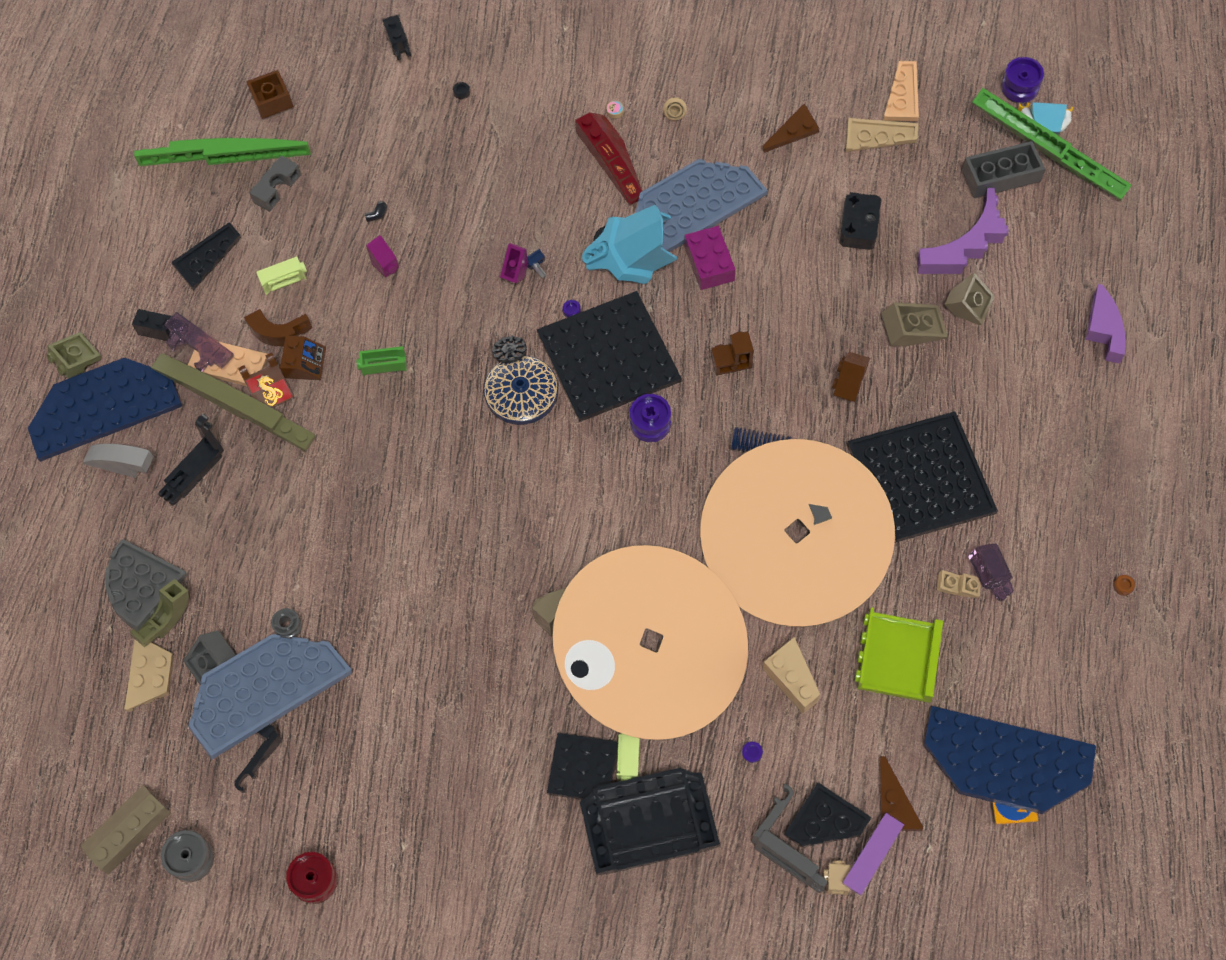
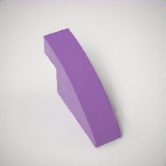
[1085,284,1126,364]

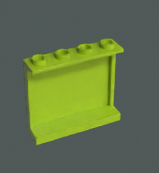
[855,607,943,703]

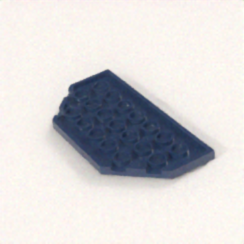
[28,358,183,462]
[924,706,1096,815]

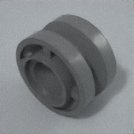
[271,608,302,639]

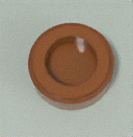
[1113,575,1135,596]

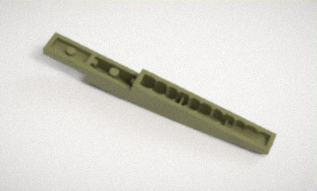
[151,353,316,452]

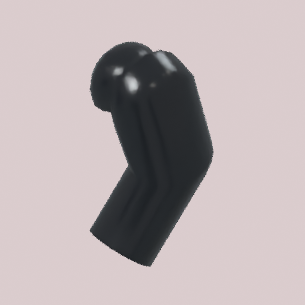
[365,201,387,222]

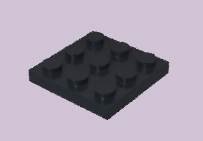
[547,733,618,800]

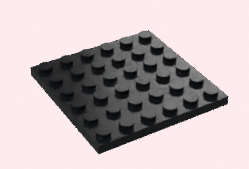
[536,291,682,422]
[847,411,998,543]

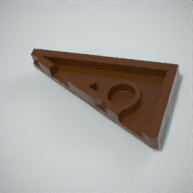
[762,104,819,153]
[879,756,923,832]

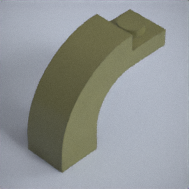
[130,579,189,647]

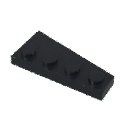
[171,222,241,291]

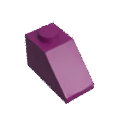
[366,235,399,278]
[500,243,528,283]

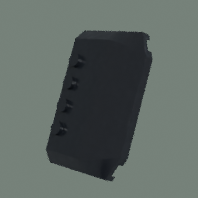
[580,768,720,875]

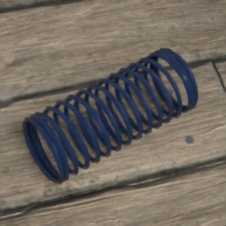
[731,427,792,452]

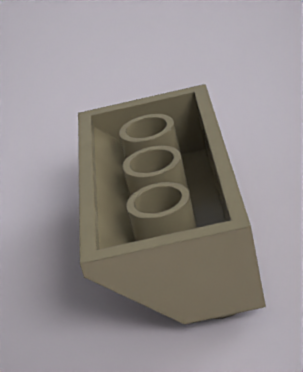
[80,785,171,875]

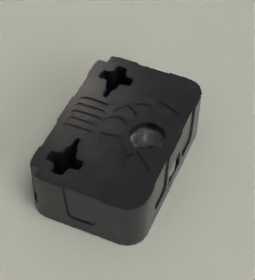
[839,192,881,250]

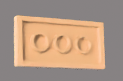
[188,337,268,386]

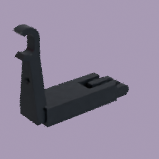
[158,414,224,506]
[234,724,283,793]

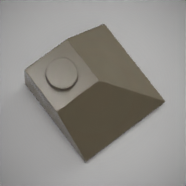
[945,273,995,325]

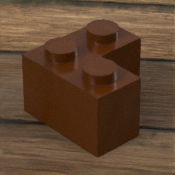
[711,331,754,376]
[832,352,870,402]

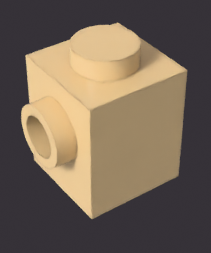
[823,861,851,895]

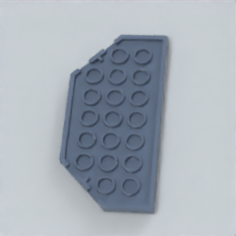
[636,159,768,252]
[189,634,352,759]

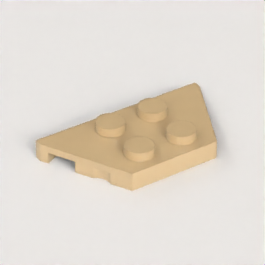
[124,640,174,712]

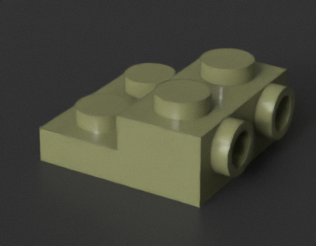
[46,332,101,379]

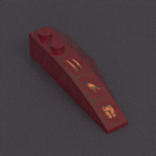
[575,112,642,206]

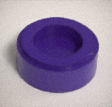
[562,300,581,317]
[742,741,763,763]

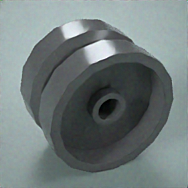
[160,830,215,882]

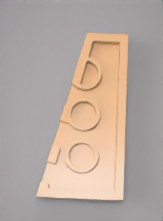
[883,61,919,121]

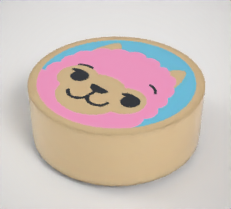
[606,101,624,119]

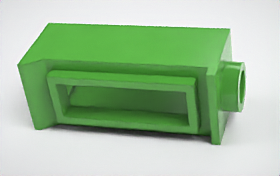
[356,346,407,376]

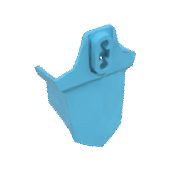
[582,205,677,284]

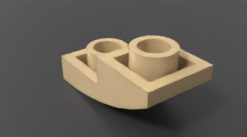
[937,570,982,598]

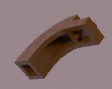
[244,309,312,347]

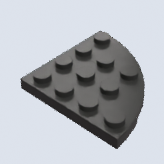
[105,539,187,631]

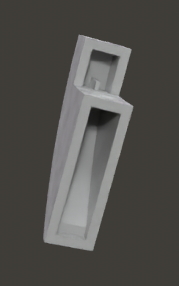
[83,444,153,478]

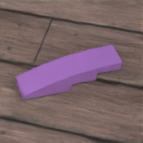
[842,813,904,896]

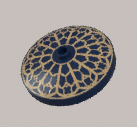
[484,356,558,425]

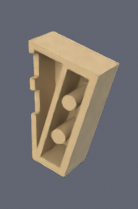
[763,637,820,714]

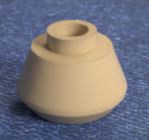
[663,98,687,121]

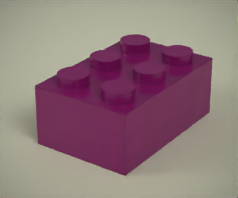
[684,225,736,290]

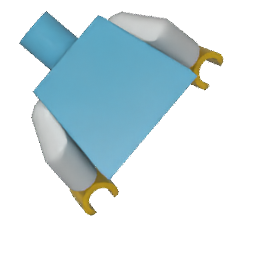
[1018,102,1073,135]

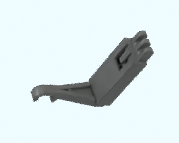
[751,784,827,893]

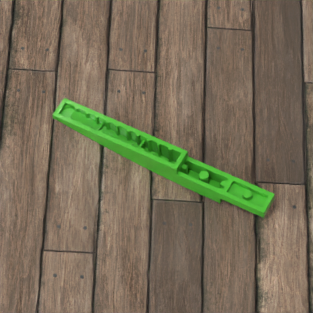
[972,88,1132,201]
[134,138,311,166]

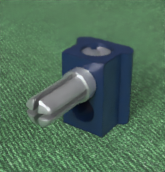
[527,249,546,278]

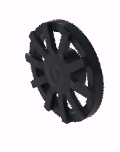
[492,335,527,363]

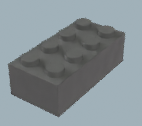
[962,141,1045,198]

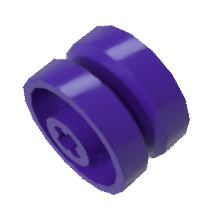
[1001,57,1044,103]
[630,394,671,443]

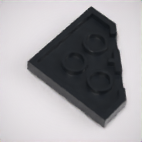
[784,783,872,847]

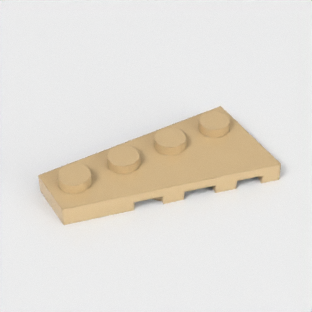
[846,118,919,152]

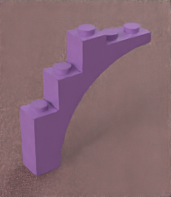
[917,188,1008,274]

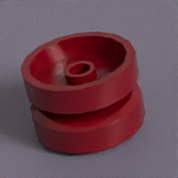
[286,852,338,904]

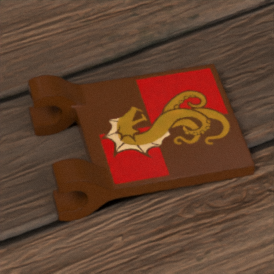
[238,352,294,408]

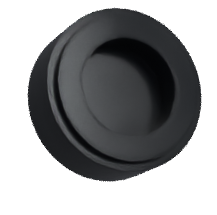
[453,82,470,99]

